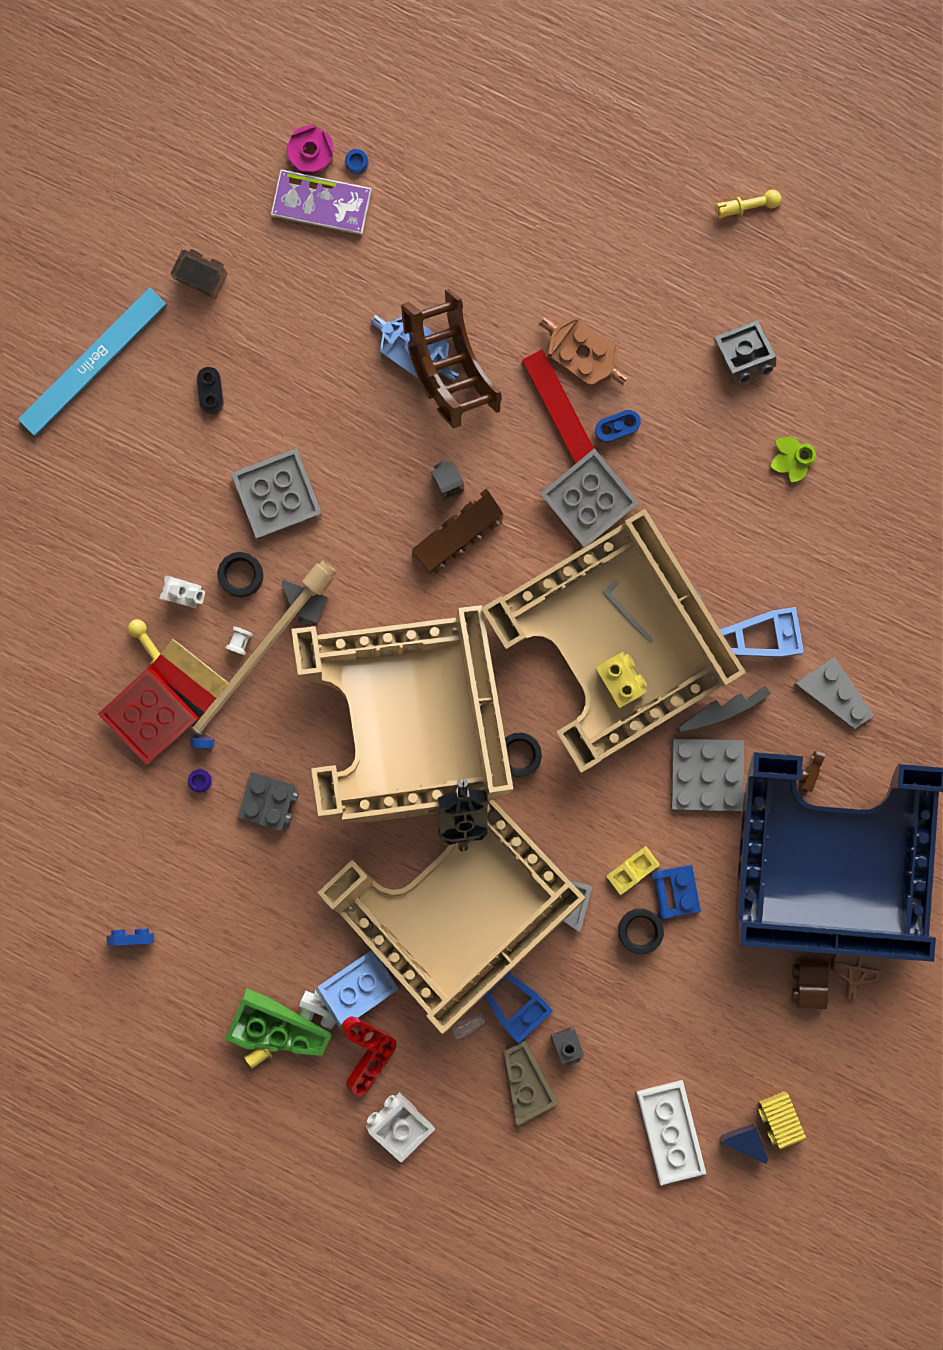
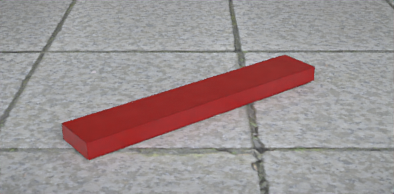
[522,349,594,464]

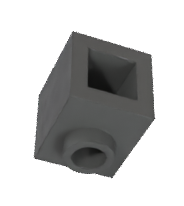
[552,1026,584,1066]

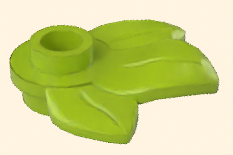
[770,437,816,482]

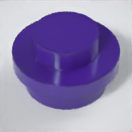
[188,769,212,793]

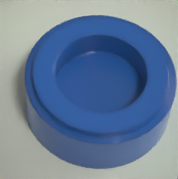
[345,149,369,174]
[191,737,215,749]

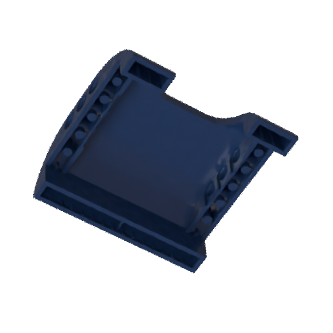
[737,752,943,962]

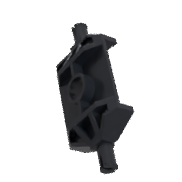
[438,779,488,852]

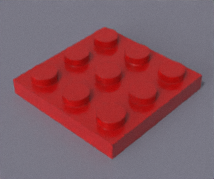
[98,666,199,765]

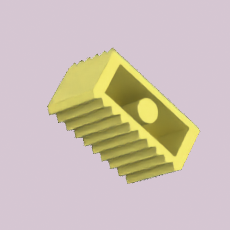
[758,1091,806,1149]

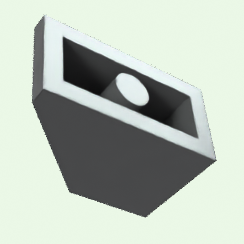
[431,461,464,500]
[282,579,328,627]

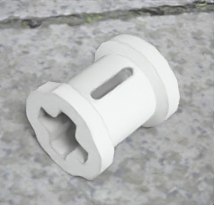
[225,626,253,656]

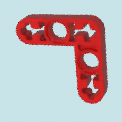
[341,1016,397,1097]

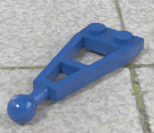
[484,973,553,1044]

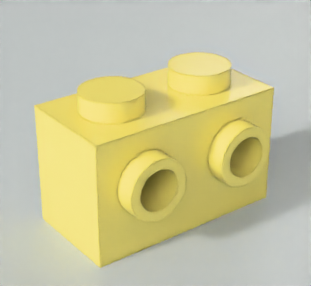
[595,651,647,708]

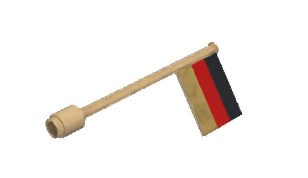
[150,560,337,735]

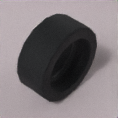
[217,552,264,597]
[505,732,542,777]
[618,908,664,954]

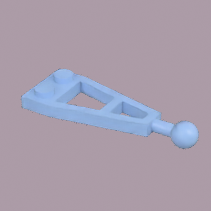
[720,607,804,658]

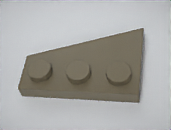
[504,1039,559,1126]

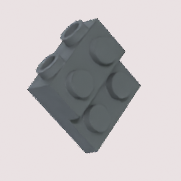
[714,320,776,384]
[238,772,299,831]

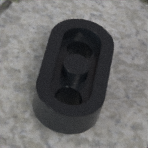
[197,367,224,415]

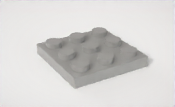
[231,448,322,540]
[540,448,639,548]
[671,739,744,811]

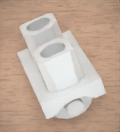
[160,576,205,608]
[299,991,336,1029]

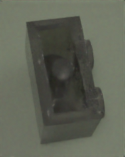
[170,249,228,299]

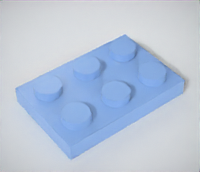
[315,950,398,1029]

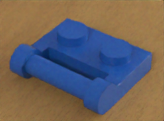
[650,864,701,919]

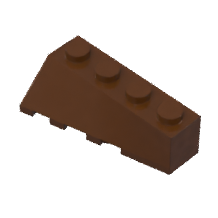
[412,488,503,574]

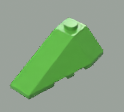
[225,988,332,1056]

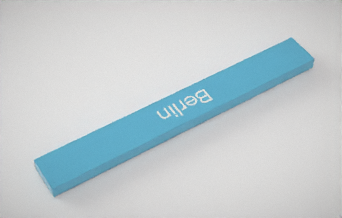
[18,288,167,437]

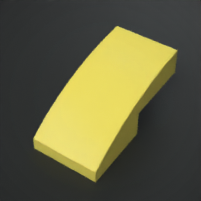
[606,846,660,895]

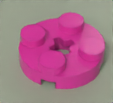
[287,126,334,174]

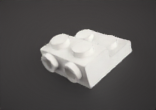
[366,1092,435,1163]

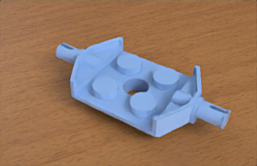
[371,315,459,382]

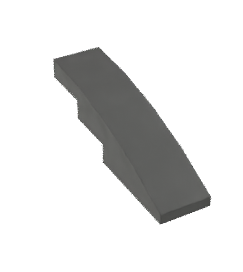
[676,686,771,732]

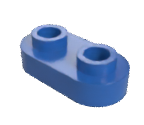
[595,410,641,443]
[106,928,154,946]

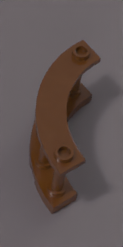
[401,289,502,429]

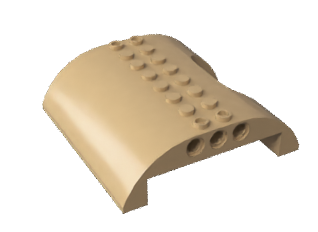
[481,509,746,773]
[291,605,513,823]
[317,800,586,1035]

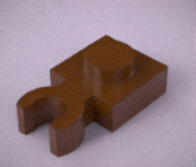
[798,751,826,792]

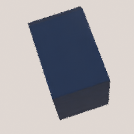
[720,1124,768,1164]

